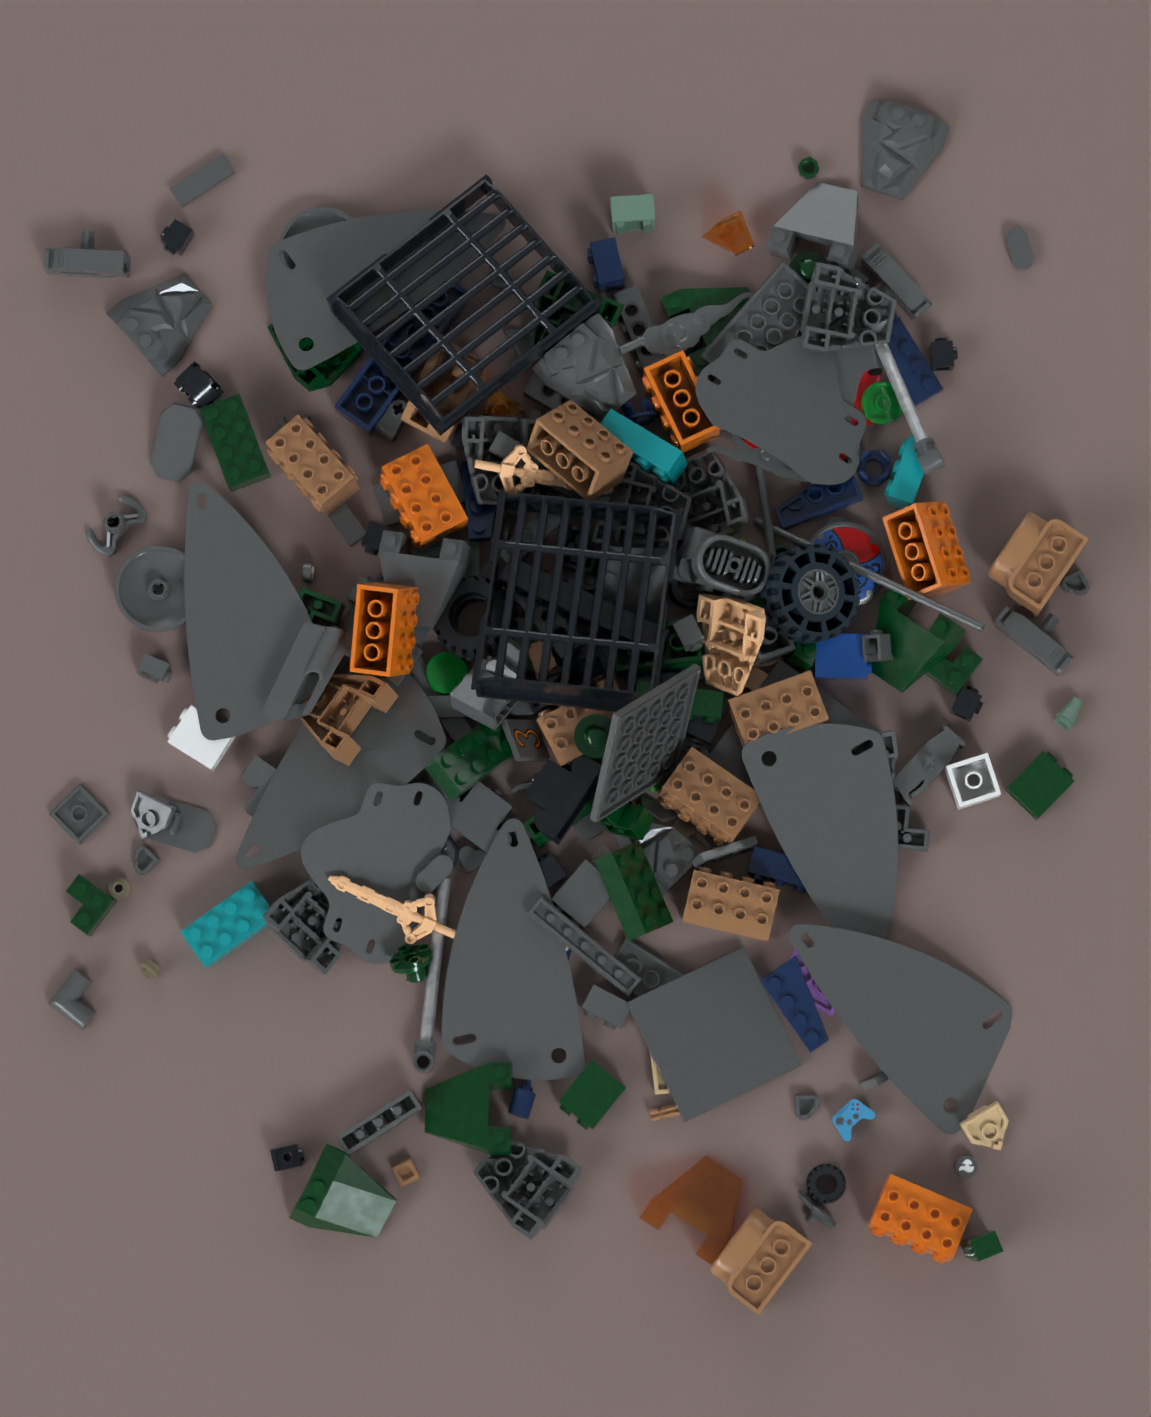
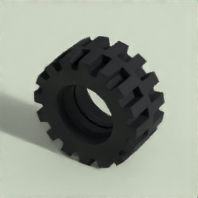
[806,1164,846,1204]

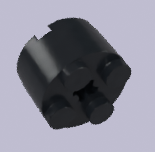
[174,361,224,408]

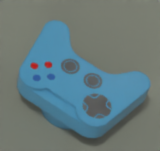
[832,1099,875,1141]

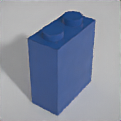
[814,634,872,680]

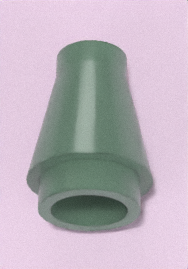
[1054,696,1083,730]

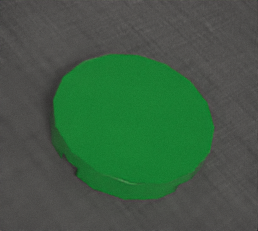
[861,381,903,425]
[425,652,468,696]

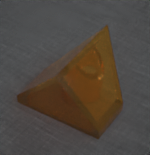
[702,211,755,256]
[483,391,524,417]

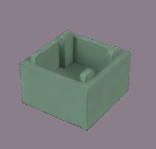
[610,194,655,235]

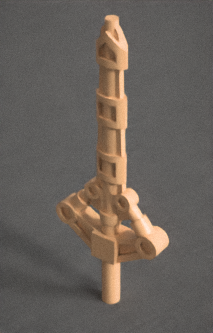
[474,444,613,495]
[328,875,456,944]

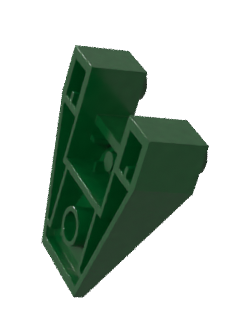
[661,287,750,376]
[871,588,966,693]
[425,1062,514,1155]

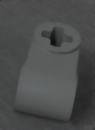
[374,400,407,442]

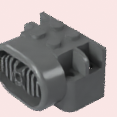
[673,527,774,602]

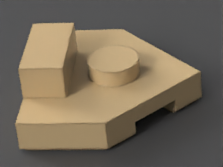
[959,1101,1009,1150]

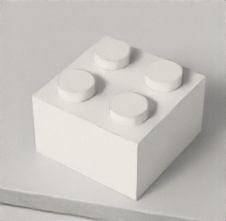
[944,753,1001,810]

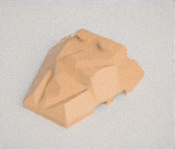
[697,594,766,696]

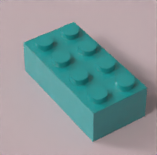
[600,409,688,486]
[180,881,271,969]

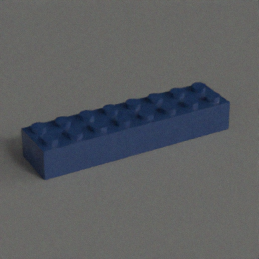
[334,279,468,436]

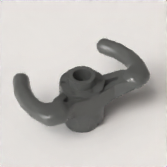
[85,494,147,557]

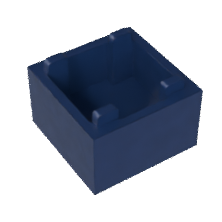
[587,237,625,294]

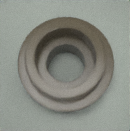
[108,878,130,900]
[139,959,160,979]

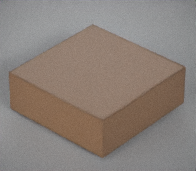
[391,1158,421,1188]

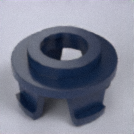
[622,398,658,426]
[856,450,892,486]

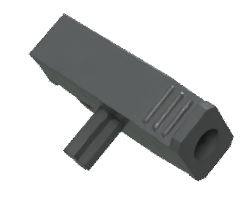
[44,230,131,278]
[860,243,932,321]
[995,605,1073,677]
[893,724,966,806]

